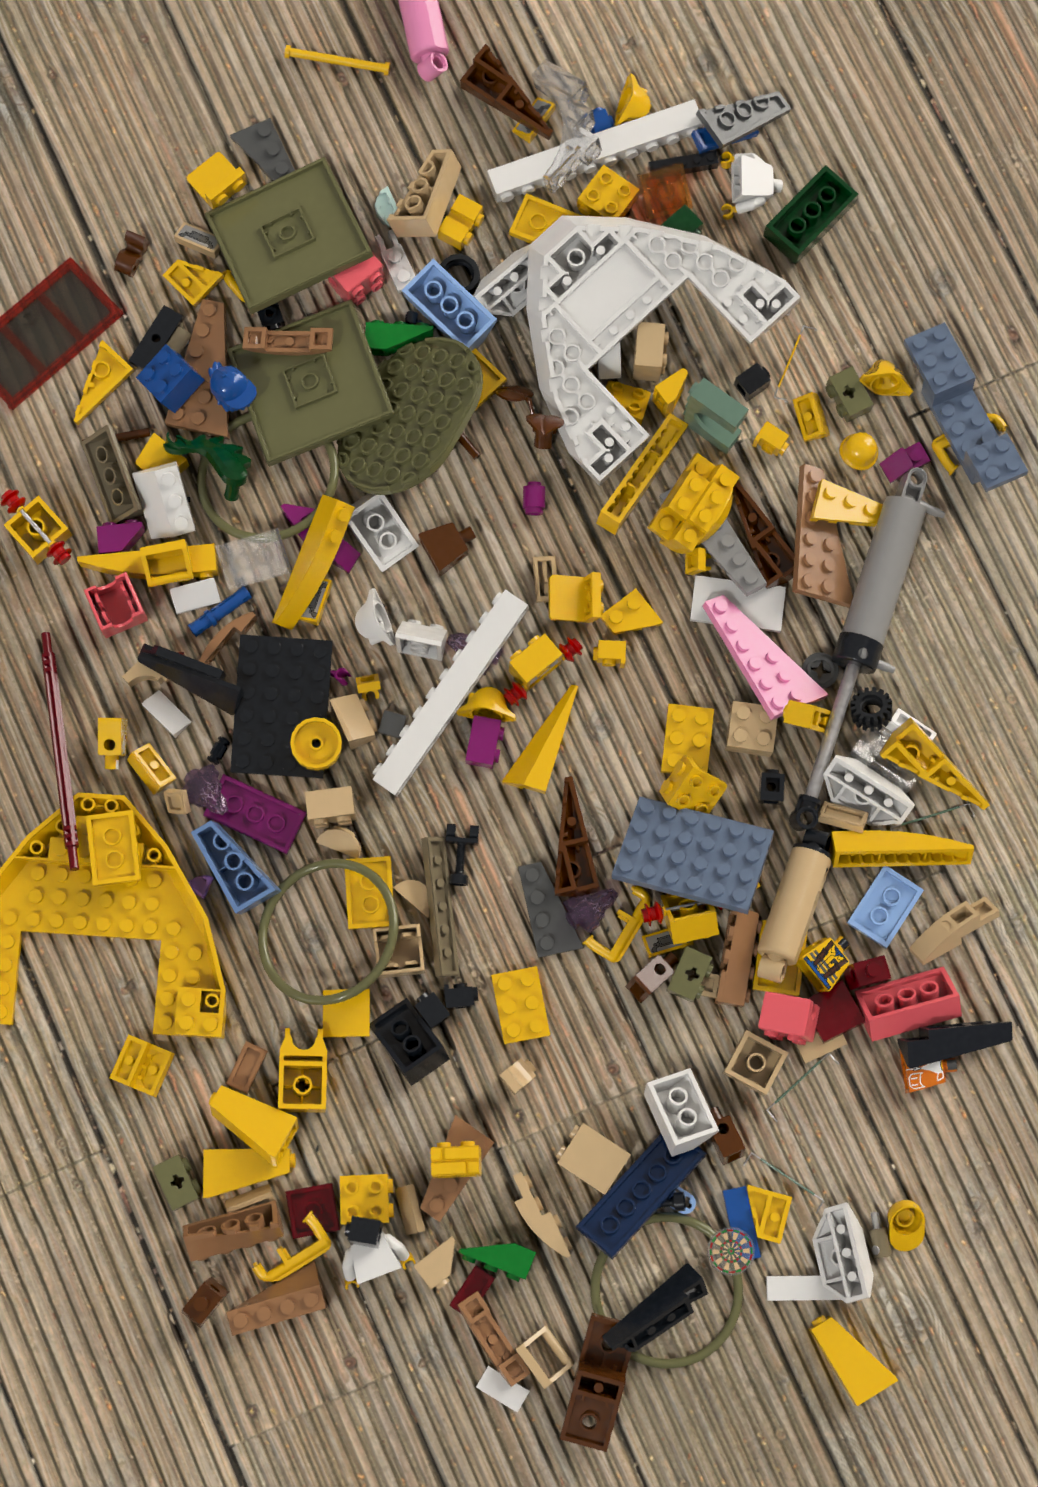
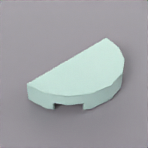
[374,186,397,228]

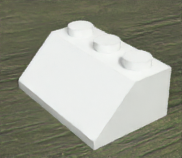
[132,461,195,539]
[644,1068,719,1156]

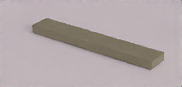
[421,837,459,977]

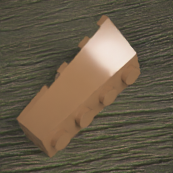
[714,910,762,1008]
[183,1200,284,1262]
[226,1261,328,1336]

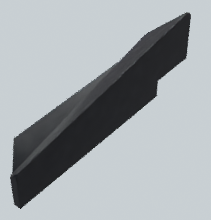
[138,643,244,715]
[897,1021,1013,1069]
[603,1263,708,1352]

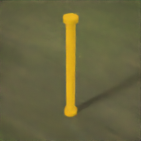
[284,45,390,76]

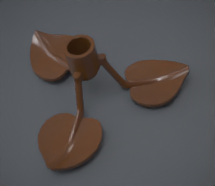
[493,385,564,449]

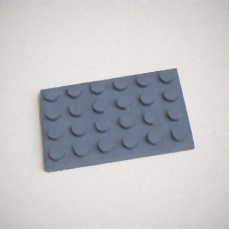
[612,797,774,914]

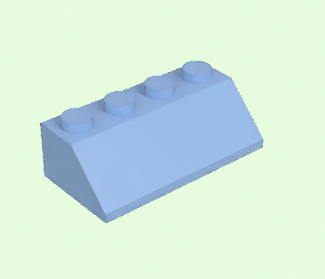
[402,259,497,351]

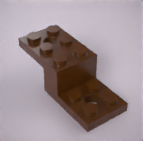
[559,1313,632,1452]

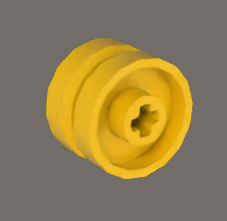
[290,717,342,771]

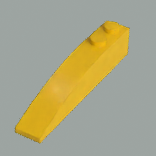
[596,413,689,535]
[272,494,355,630]
[77,543,219,582]
[829,830,974,868]

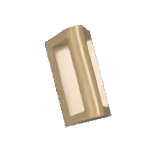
[515,1325,574,1389]

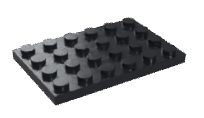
[230,634,333,779]

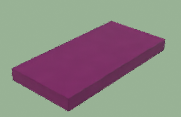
[203,774,307,855]

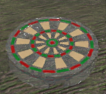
[707,1227,755,1276]

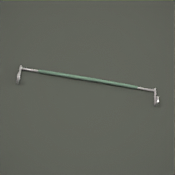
[890,803,975,831]
[766,1053,840,1122]
[743,1152,824,1214]

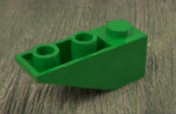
[365,320,434,356]
[459,1243,536,1282]

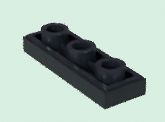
[129,305,184,370]

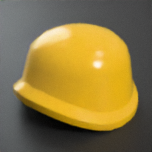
[839,432,878,470]

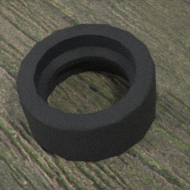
[440,254,480,295]

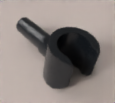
[405,311,435,331]

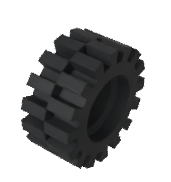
[850,687,893,732]

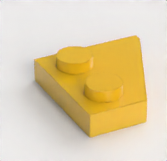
[162,259,225,307]
[600,588,663,635]
[746,1185,792,1244]

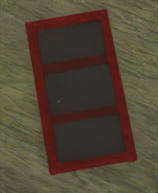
[0,257,124,410]

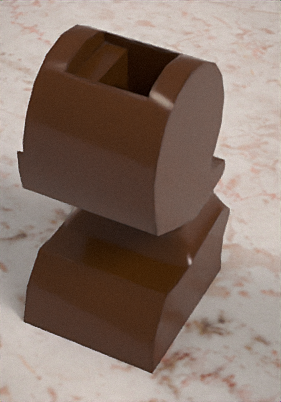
[114,230,150,278]

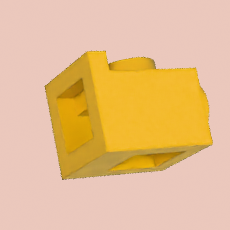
[752,421,790,456]
[593,640,626,668]

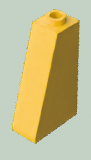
[209,1085,299,1167]
[203,1148,296,1198]
[808,1315,898,1406]

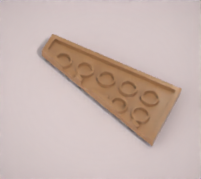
[164,299,230,440]
[792,464,853,608]

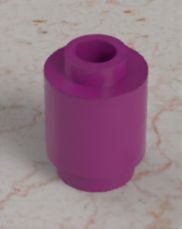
[523,481,546,516]

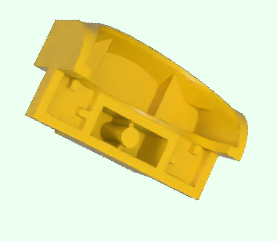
[647,453,740,554]

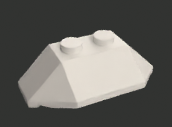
[473,244,530,317]
[823,755,915,826]
[812,1202,874,1304]

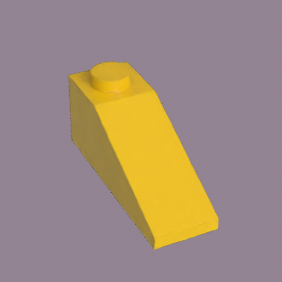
[783,700,831,733]

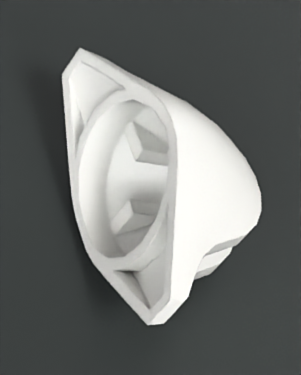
[355,588,396,646]

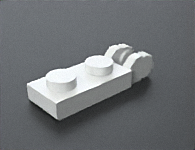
[375,230,415,294]

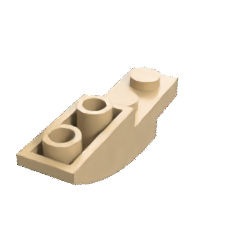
[909,897,1000,965]
[513,1172,573,1258]

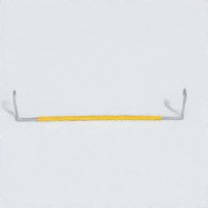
[774,325,818,403]

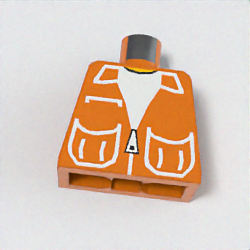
[899,1049,957,1094]

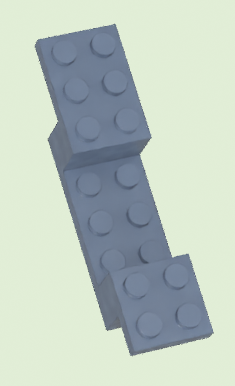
[904,322,1028,492]

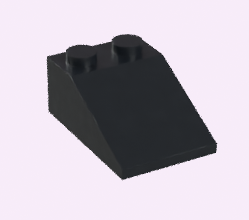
[370,998,450,1086]

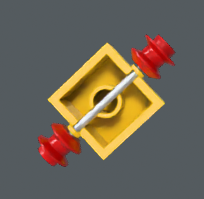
[0,489,73,565]
[503,634,583,706]
[641,894,722,945]

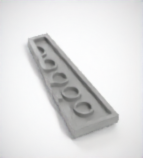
[659,489,767,597]

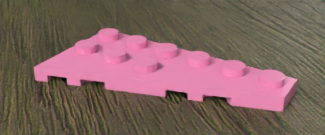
[702,595,829,720]

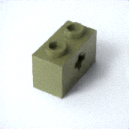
[825,366,874,423]
[666,946,714,1003]
[152,1154,202,1211]

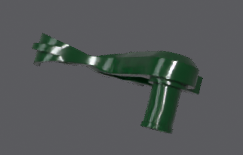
[163,432,251,501]

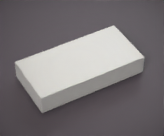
[476,1365,530,1412]

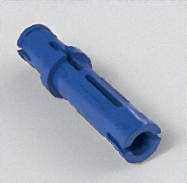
[188,586,252,637]

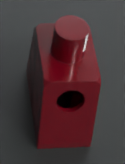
[843,955,892,991]

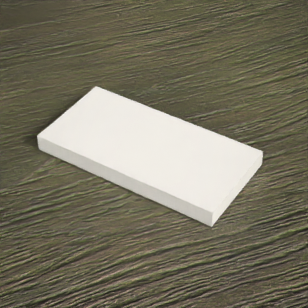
[690,575,786,633]

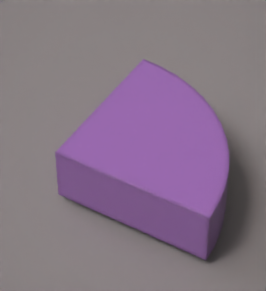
[188,875,214,899]

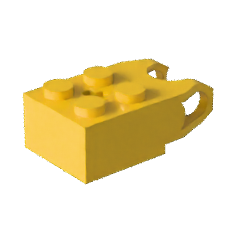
[278,1028,327,1113]

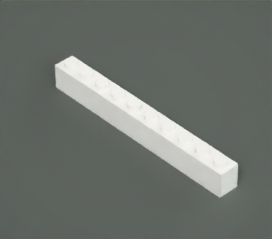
[487,99,703,203]
[372,589,529,797]

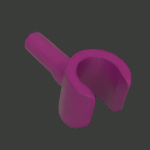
[330,668,352,686]

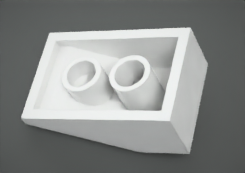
[348,493,419,572]
[395,619,448,661]

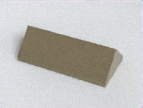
[81,424,144,524]

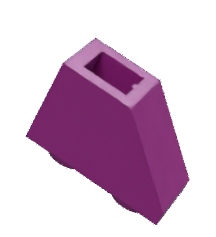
[96,520,145,554]

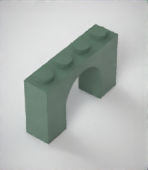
[683,378,749,455]

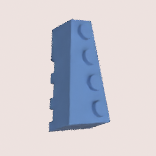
[191,821,281,915]

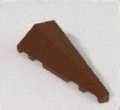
[460,44,553,140]
[733,481,794,589]
[554,776,600,897]

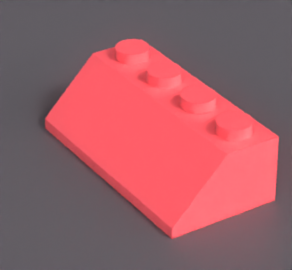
[855,966,962,1042]

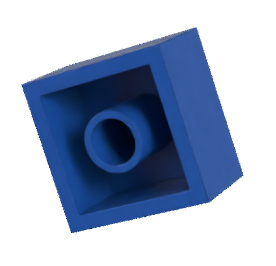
[136,344,205,413]

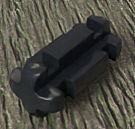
[207,736,230,765]

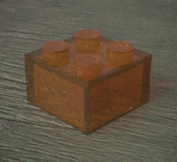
[637,162,693,219]

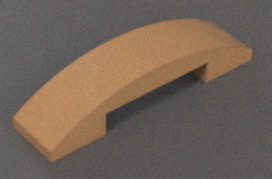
[242,327,334,355]
[199,612,258,665]
[457,1291,531,1387]

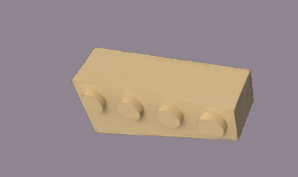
[387,149,462,237]

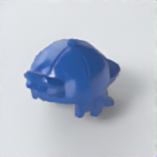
[208,361,257,412]

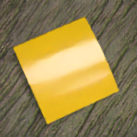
[323,989,370,1038]
[109,1034,175,1097]

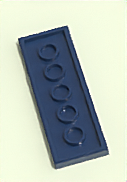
[576,1134,707,1260]

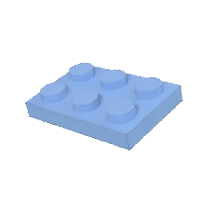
[847,866,924,949]

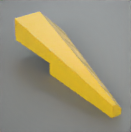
[502,685,578,794]
[879,717,990,810]

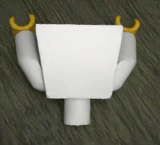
[720,151,783,220]
[342,1231,416,1290]

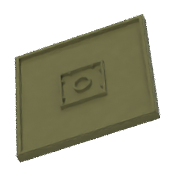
[205,157,374,314]
[227,299,395,467]

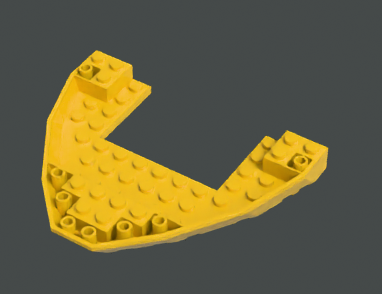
[0,792,226,1039]

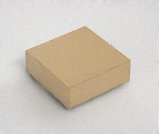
[164,789,191,814]

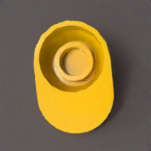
[887,1200,925,1251]

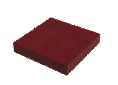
[807,980,865,1044]
[285,1183,340,1239]

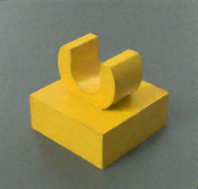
[685,547,711,575]
[356,673,381,701]

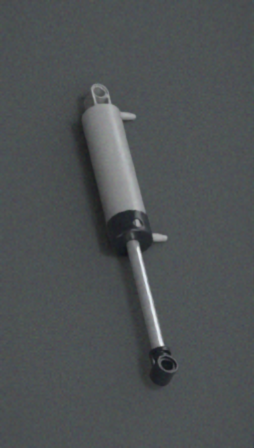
[789,467,945,831]

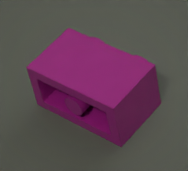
[465,715,505,769]

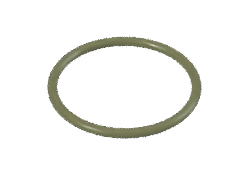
[197,413,339,543]
[258,859,399,1005]
[590,1212,743,1369]

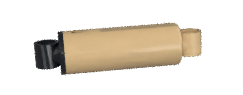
[757,828,833,984]

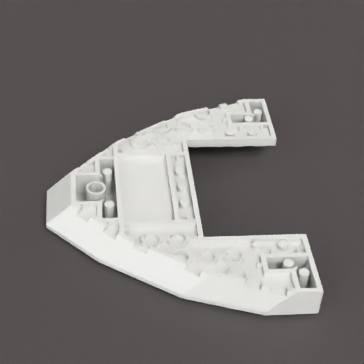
[526,215,801,486]

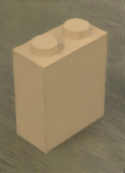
[555,1123,631,1195]

